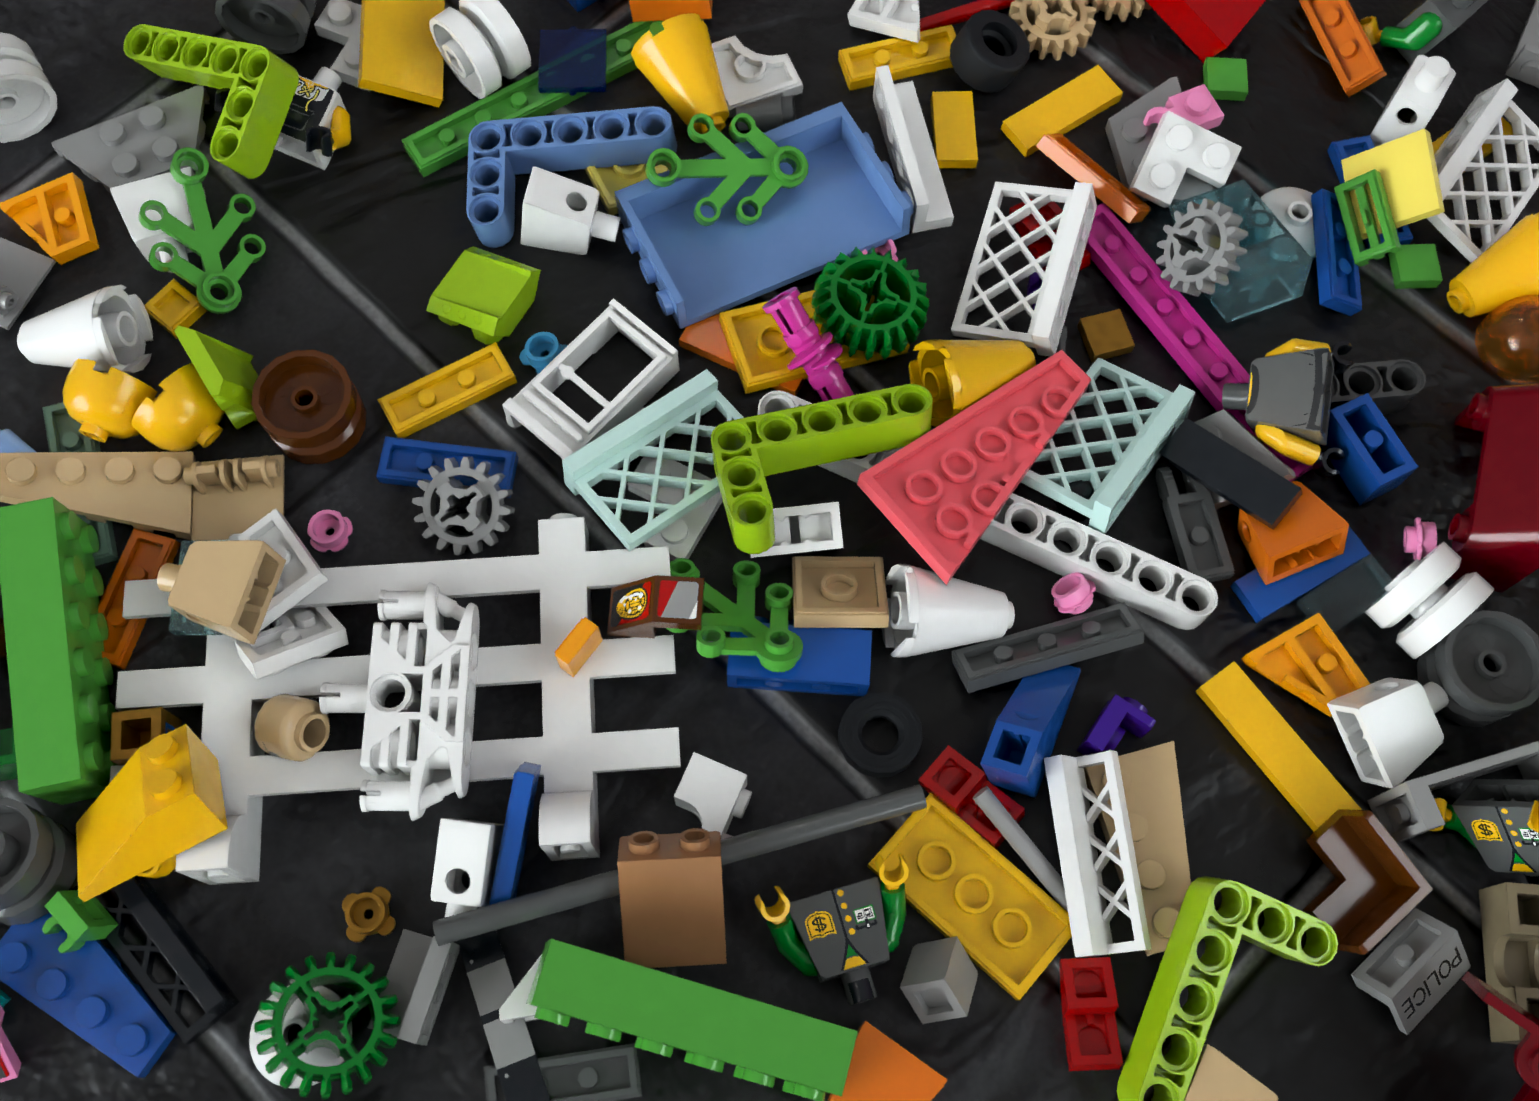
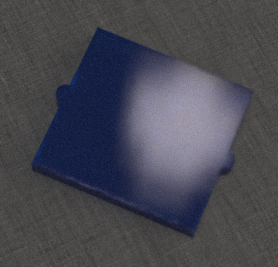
[538,26,607,96]

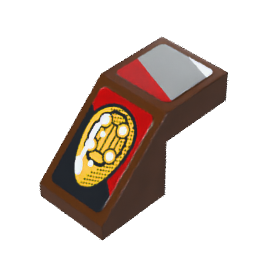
[607,575,705,638]

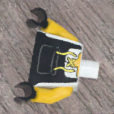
[214,67,351,170]

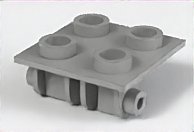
[0,237,56,330]

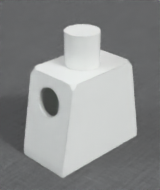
[1370,55,1456,146]
[521,166,621,255]
[110,167,206,273]
[1327,677,1449,789]
[430,818,504,918]

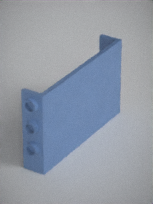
[614,102,914,329]

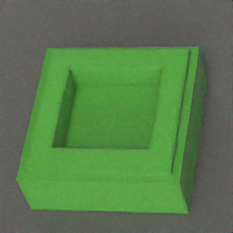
[1203,57,1248,101]
[1388,244,1443,289]

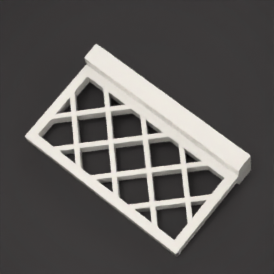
[1427,78,1539,263]
[951,181,1097,356]

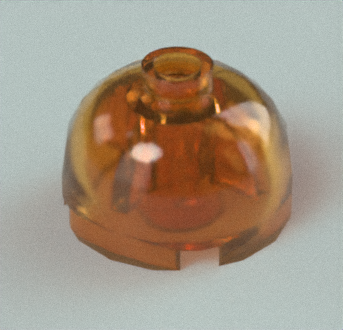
[1475,294,1539,383]

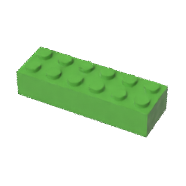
[0,497,118,805]
[526,939,858,1101]

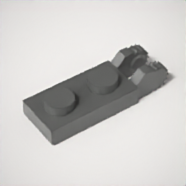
[1155,466,1235,582]

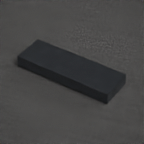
[1159,418,1302,530]

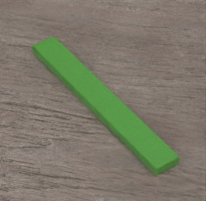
[401,21,665,178]

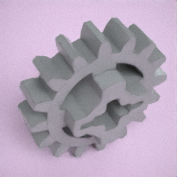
[1156,198,1248,297]
[412,456,515,555]

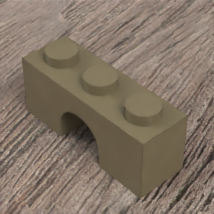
[1479,882,1539,1045]

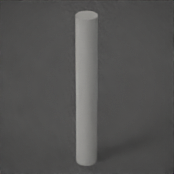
[972,786,1068,912]

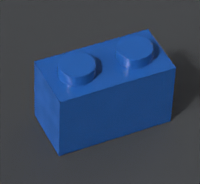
[1320,393,1418,506]

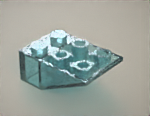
[1169,179,1313,323]

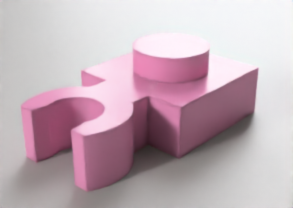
[1143,84,1225,130]

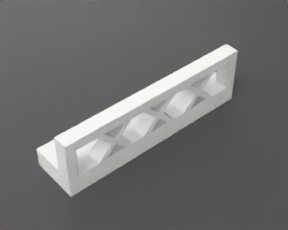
[873,65,954,233]
[1044,750,1151,957]

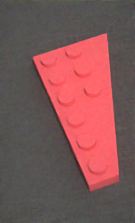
[857,350,1091,585]

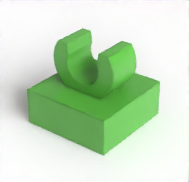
[42,890,119,953]

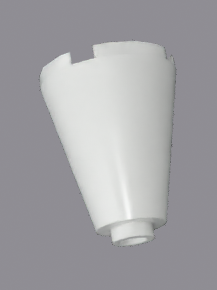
[17,285,153,374]
[882,564,1015,658]

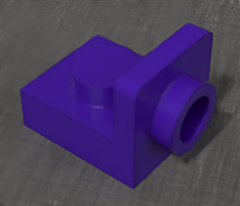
[1077,694,1156,756]

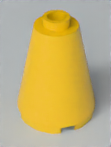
[631,13,729,134]
[1446,212,1539,317]
[909,339,1036,427]

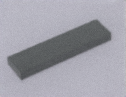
[951,602,1144,693]

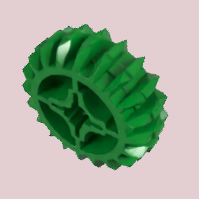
[811,246,929,361]
[254,952,400,1099]

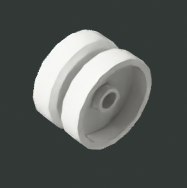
[429,0,531,99]
[0,32,57,143]
[1365,542,1494,659]

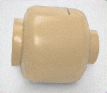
[254,694,330,762]

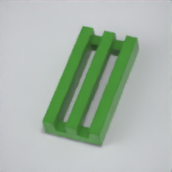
[1334,169,1402,267]

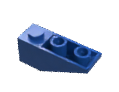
[980,665,1081,798]

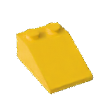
[76,724,228,902]

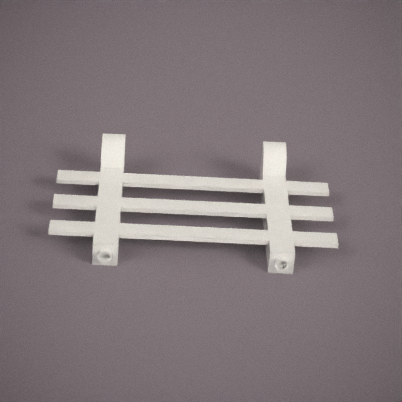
[110,513,681,885]

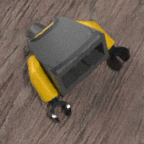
[1222,338,1354,478]

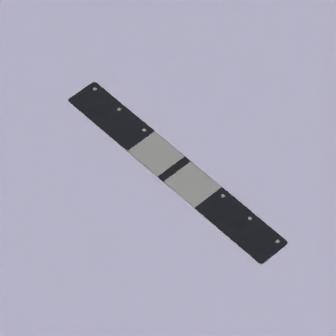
[445,875,551,1101]

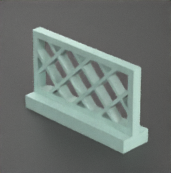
[1021,357,1196,534]
[562,369,744,552]

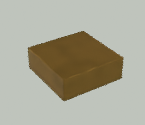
[1077,309,1135,362]

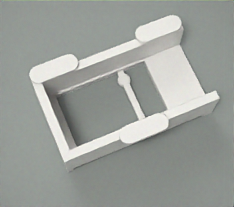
[502,298,680,460]

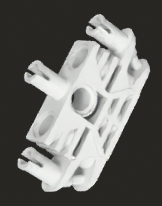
[319,582,480,821]

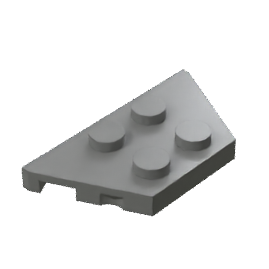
[1105,77,1217,209]
[51,85,210,193]

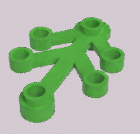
[645,113,808,226]
[138,147,266,314]
[666,558,803,672]

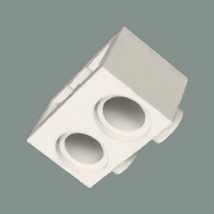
[750,502,843,558]

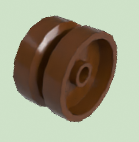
[251,350,367,464]

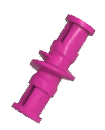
[762,287,857,401]

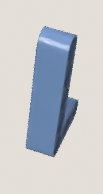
[466,106,678,248]

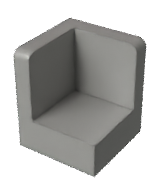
[900,936,978,1024]

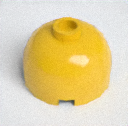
[63,359,157,443]
[132,363,225,452]

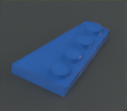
[0,912,177,1078]

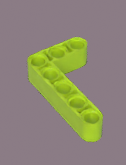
[123,24,299,179]
[711,384,933,554]
[1117,876,1338,1101]

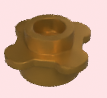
[342,887,396,943]

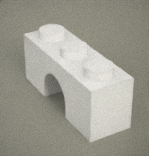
[674,752,752,840]

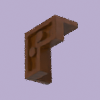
[1303,809,1433,955]

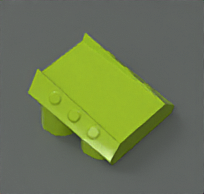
[426,246,541,345]
[174,325,258,430]

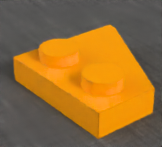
[0,172,100,265]
[1241,613,1370,717]

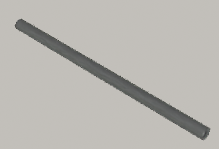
[433,784,927,946]

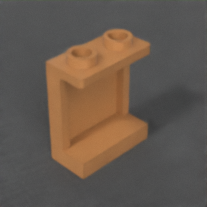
[617,828,727,968]

